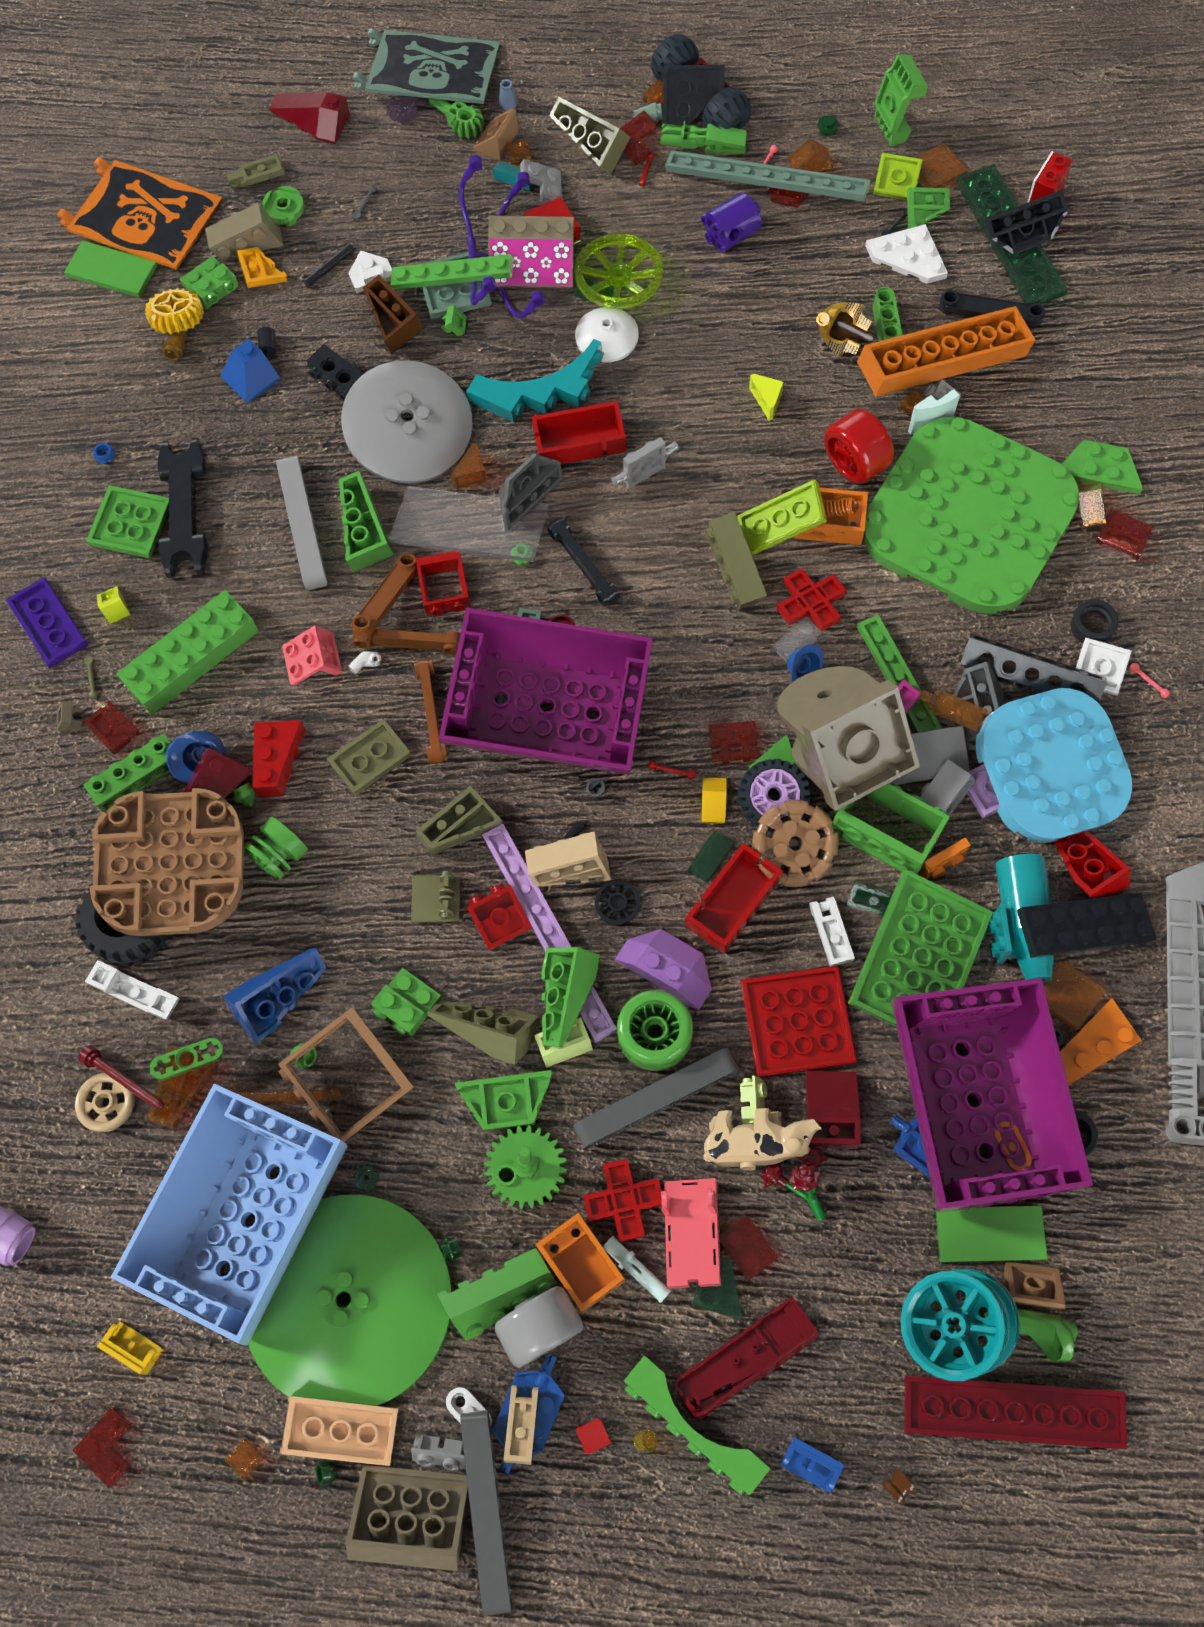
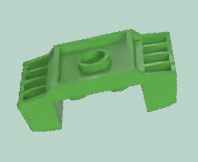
[874,54,928,147]

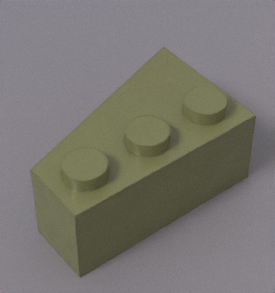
[415,785,502,855]

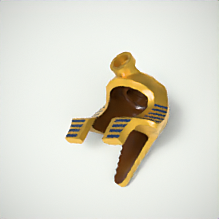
[816,302,873,357]

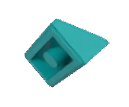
[492,162,534,191]

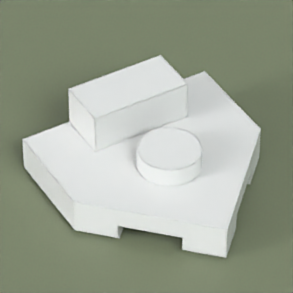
[349,251,392,293]

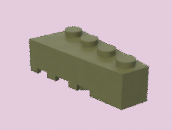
[549,97,630,175]
[705,512,767,610]

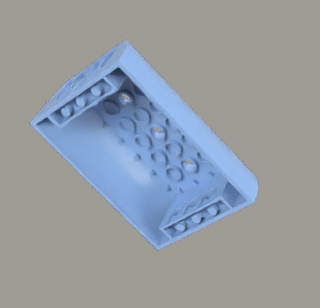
[110,1084,347,1346]

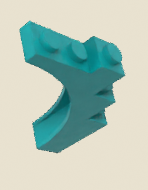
[466,339,604,422]

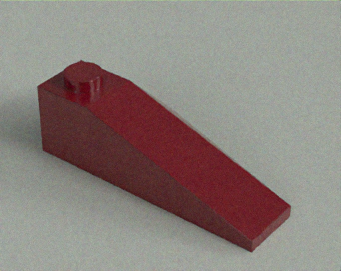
[269,92,350,144]

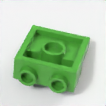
[180,256,239,309]
[371,968,442,1037]

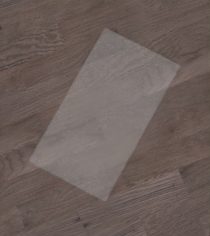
[388,486,549,562]

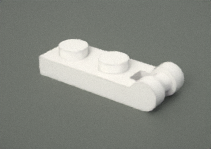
[809,897,855,967]

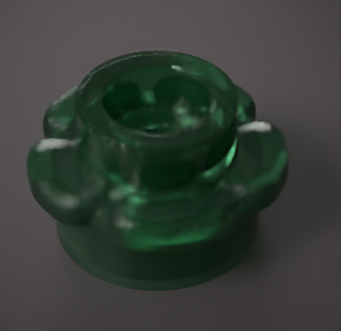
[354,1165,379,1191]

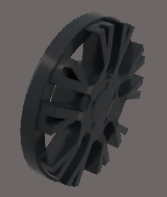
[595,880,640,926]

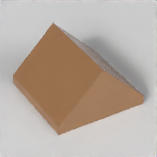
[472,108,518,161]
[1004,1261,1065,1311]

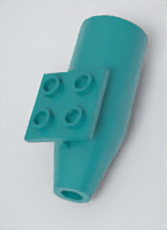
[988,854,1054,983]

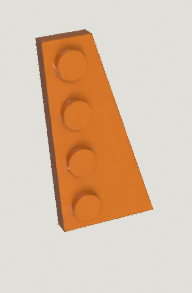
[1060,998,1142,1085]

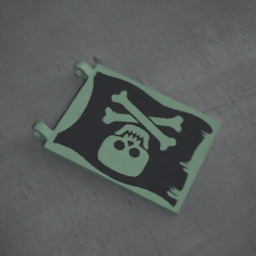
[352,29,500,104]

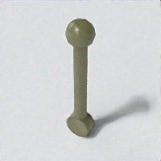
[84,657,98,699]

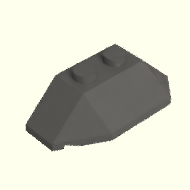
[499,453,563,531]
[951,662,1006,752]

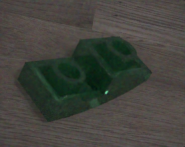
[688,831,735,883]

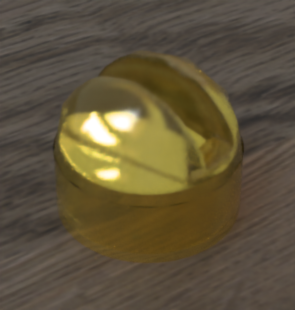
[633,1429,657,1453]

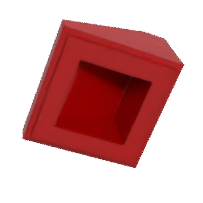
[575,1417,611,1455]

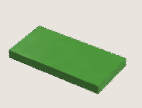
[64,240,157,298]
[935,1206,1048,1263]

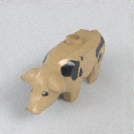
[703,1108,822,1171]

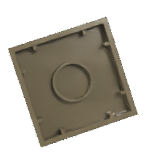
[777,666,920,811]

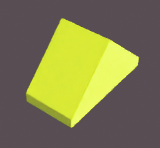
[749,374,783,421]
[97,586,131,624]

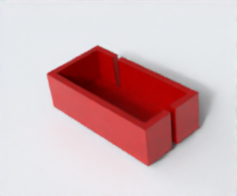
[531,401,627,464]
[685,843,783,954]

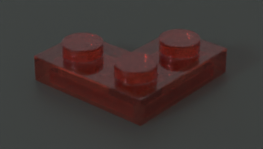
[620,110,657,166]
[72,1407,132,1488]

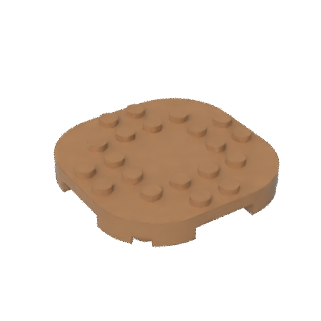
[90,788,244,936]

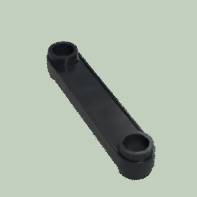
[939,290,1045,328]
[546,517,620,607]

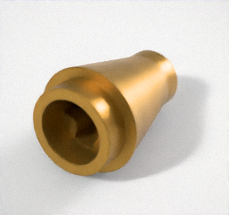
[162,331,187,361]

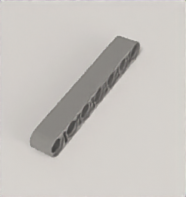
[276,455,328,591]

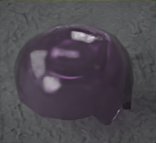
[387,96,417,123]

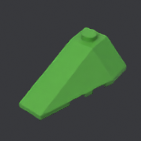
[541,947,600,1047]

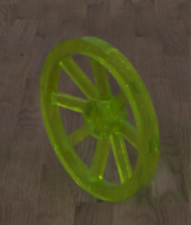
[575,234,663,309]

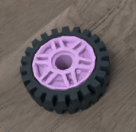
[738,759,810,831]

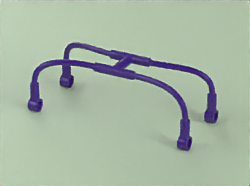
[459,155,545,318]

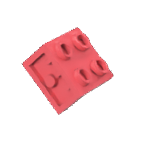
[283,626,342,685]

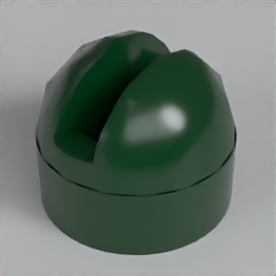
[316,1461,338,1486]

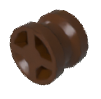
[882,1468,917,1506]

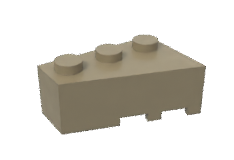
[205,203,284,260]

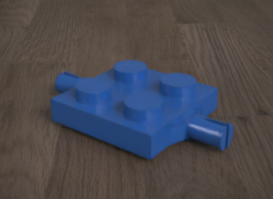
[890,1114,930,1179]

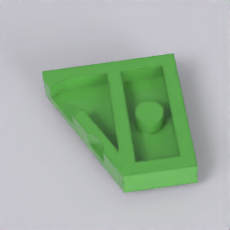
[907,187,950,229]

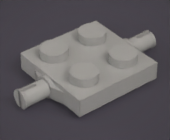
[611,437,679,489]

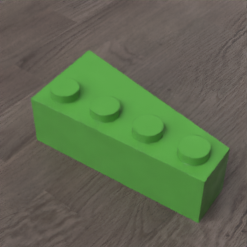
[437,1248,557,1342]

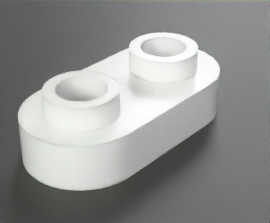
[446,1387,492,1427]

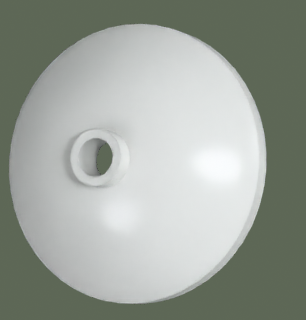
[575,307,639,363]

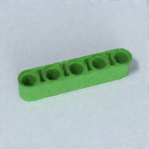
[872,287,902,342]

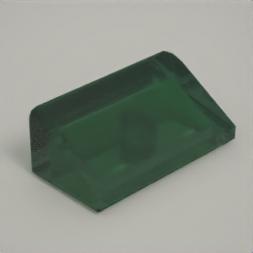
[847,879,894,916]

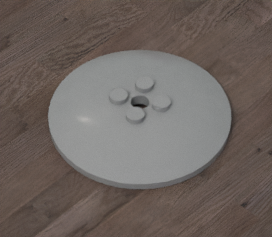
[341,361,472,484]

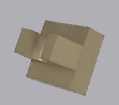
[57,701,82,732]

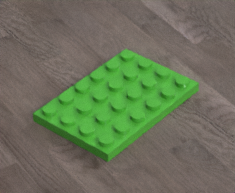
[848,869,993,1027]

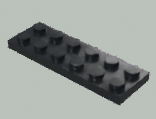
[1017,893,1157,959]

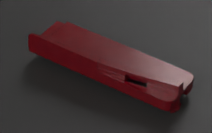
[675,1296,819,1419]

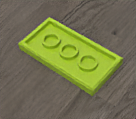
[737,479,827,555]

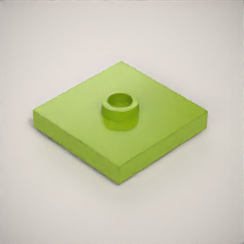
[873,152,923,201]

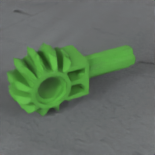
[429,98,485,140]

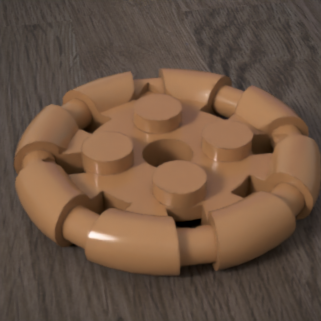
[752,800,839,887]

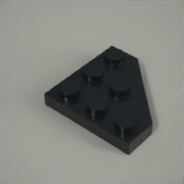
[663,64,725,125]

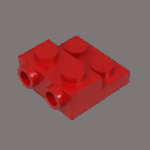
[466,882,532,950]

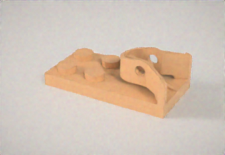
[280,1396,398,1466]

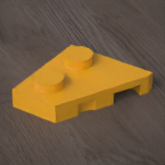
[237,247,287,288]

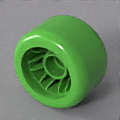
[617,990,693,1071]

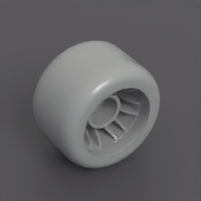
[495,1286,583,1368]

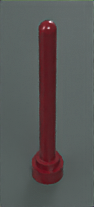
[78,1045,165,1110]

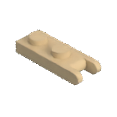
[504,1385,539,1465]

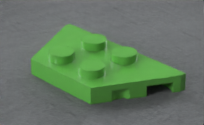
[1062,440,1142,495]
[455,1070,552,1132]

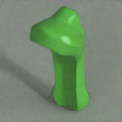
[983,1308,1078,1362]

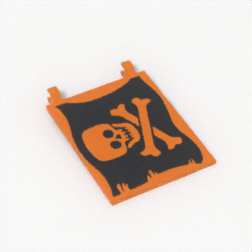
[57,158,223,270]

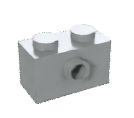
[920,759,976,816]

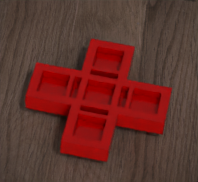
[776,568,847,632]
[583,1159,662,1243]

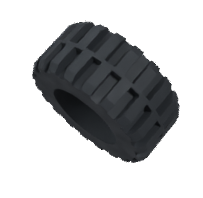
[75,883,173,967]

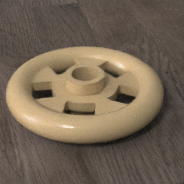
[75,1073,135,1132]

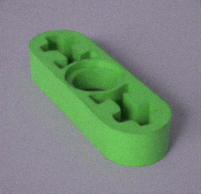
[150,1038,224,1081]

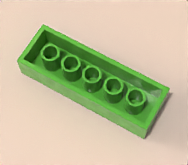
[116,590,259,716]

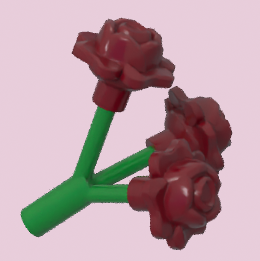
[761,1147,828,1220]

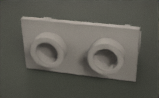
[411,1435,466,1471]

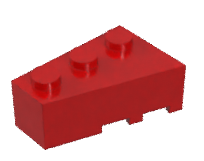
[253,720,306,798]

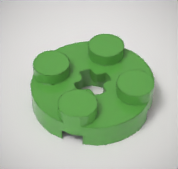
[262,186,305,226]

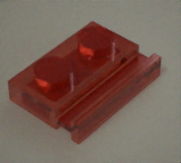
[83,700,140,755]
[719,1215,779,1282]

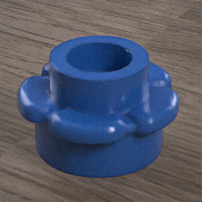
[93,443,115,464]

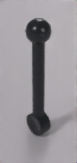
[881,208,908,236]

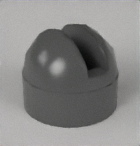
[586,778,606,798]

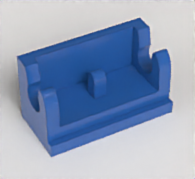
[780,1437,844,1493]

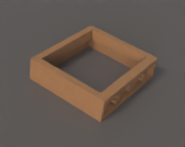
[278,1008,414,1142]

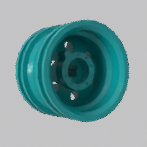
[900,1269,1020,1381]

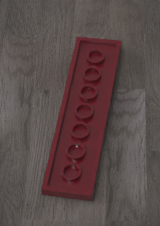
[904,1376,1127,1450]

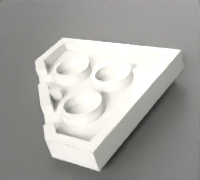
[865,224,948,284]

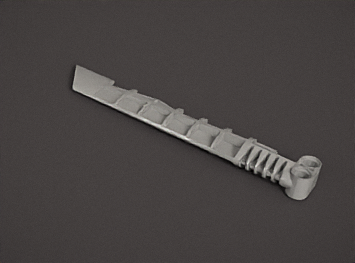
[1165,862,1204,1146]

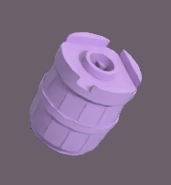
[0,1206,36,1266]

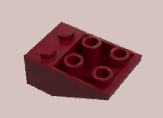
[805,1071,861,1149]

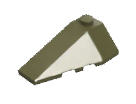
[428,1001,539,1064]

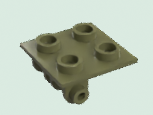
[411,871,460,923]

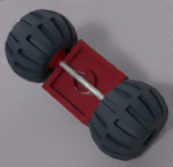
[651,34,751,129]

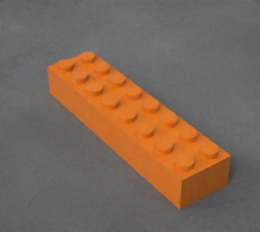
[857,306,1035,397]

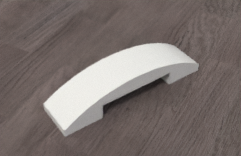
[85,960,180,1021]

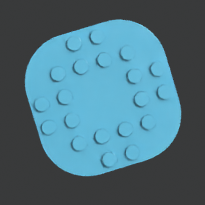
[976,688,1132,843]

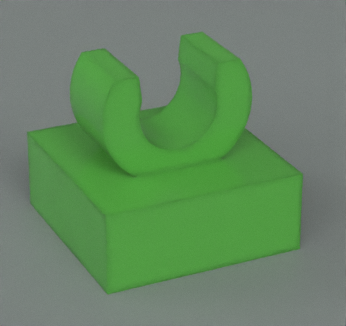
[441,305,467,336]

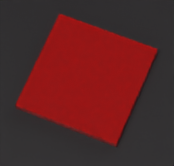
[741,965,857,1078]

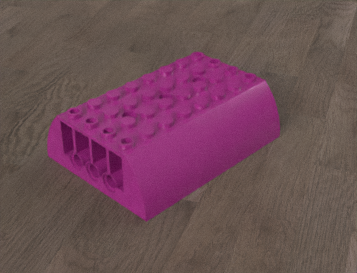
[439,608,653,775]
[892,978,1093,1213]

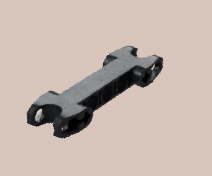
[158,437,208,578]

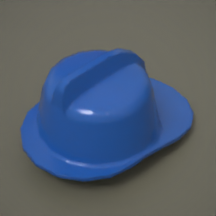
[787,644,824,683]

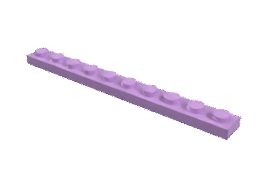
[482,824,617,1043]

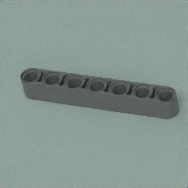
[573,1048,740,1149]
[460,1410,512,1616]

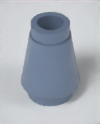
[498,79,518,111]

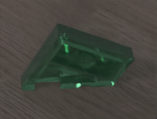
[692,1255,742,1321]

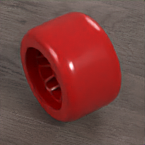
[824,409,894,484]

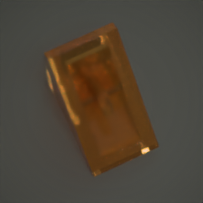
[789,138,833,171]
[451,442,487,489]
[1078,483,1106,527]

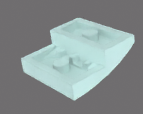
[908,390,960,435]

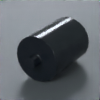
[257,327,277,357]

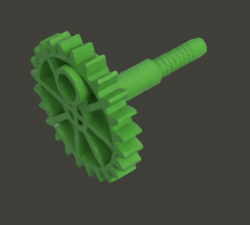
[484,1125,567,1211]

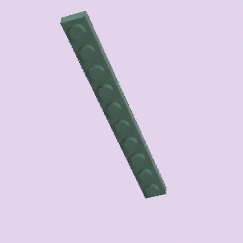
[665,150,870,202]

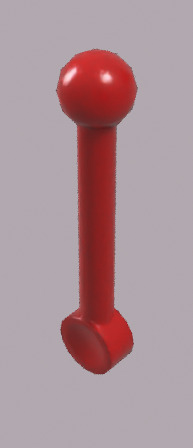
[639,151,654,187]
[648,761,696,780]

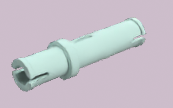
[603,1236,671,1303]

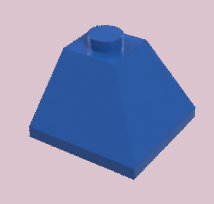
[221,339,281,404]

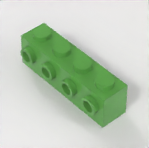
[83,734,171,813]

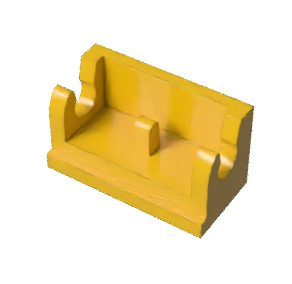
[97,1321,164,1375]

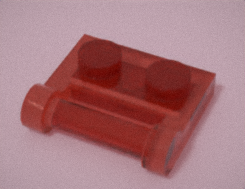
[1095,509,1154,560]

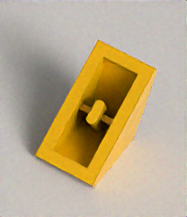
[701,777,727,824]

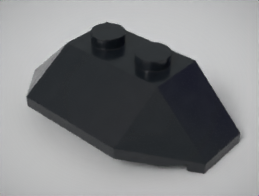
[984,190,1068,255]

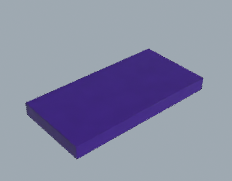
[6,577,89,669]

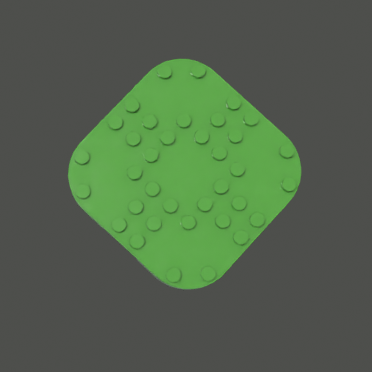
[863,417,1079,614]

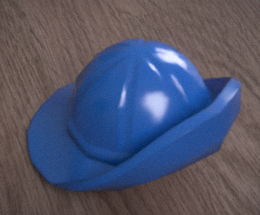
[166,731,226,783]

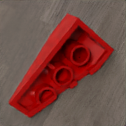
[1054,830,1131,898]

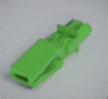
[660,121,747,154]

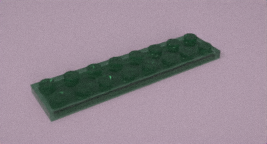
[955,164,1067,304]

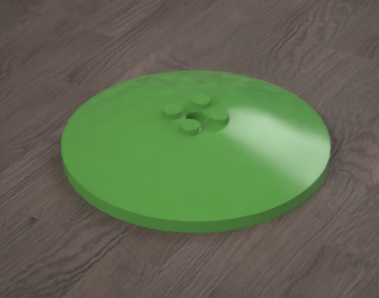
[248,1195,452,1406]

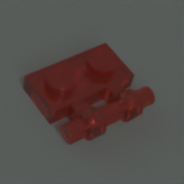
[708,721,759,764]

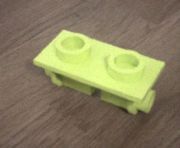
[740,1076,767,1125]

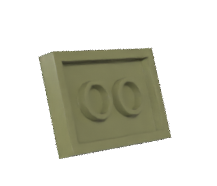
[327,719,412,796]

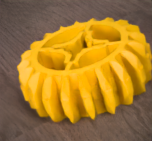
[145,288,204,335]

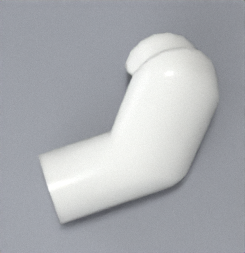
[348,652,382,674]

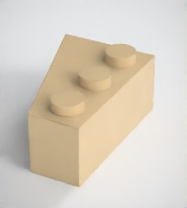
[525,832,611,887]

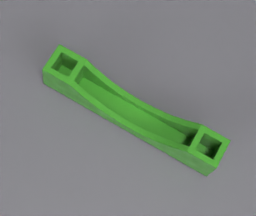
[624,1355,770,1496]

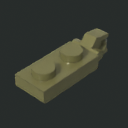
[226,154,285,189]

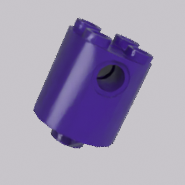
[701,192,762,253]

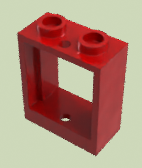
[415,550,471,616]

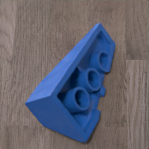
[223,948,326,1043]

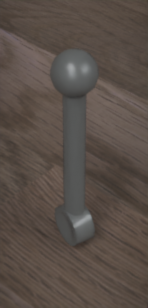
[353,185,376,221]

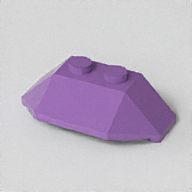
[615,929,712,1011]

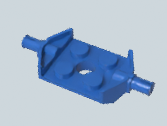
[491,1353,565,1474]

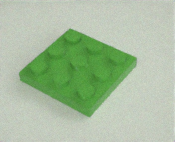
[86,485,169,559]

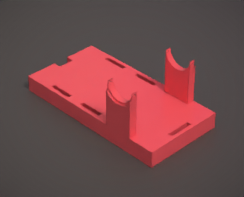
[661,1178,721,1288]

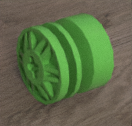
[244,817,308,880]

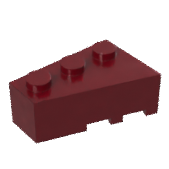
[183,748,253,799]

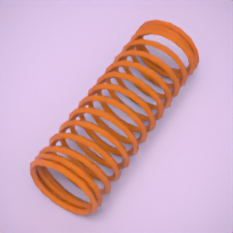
[822,497,857,517]

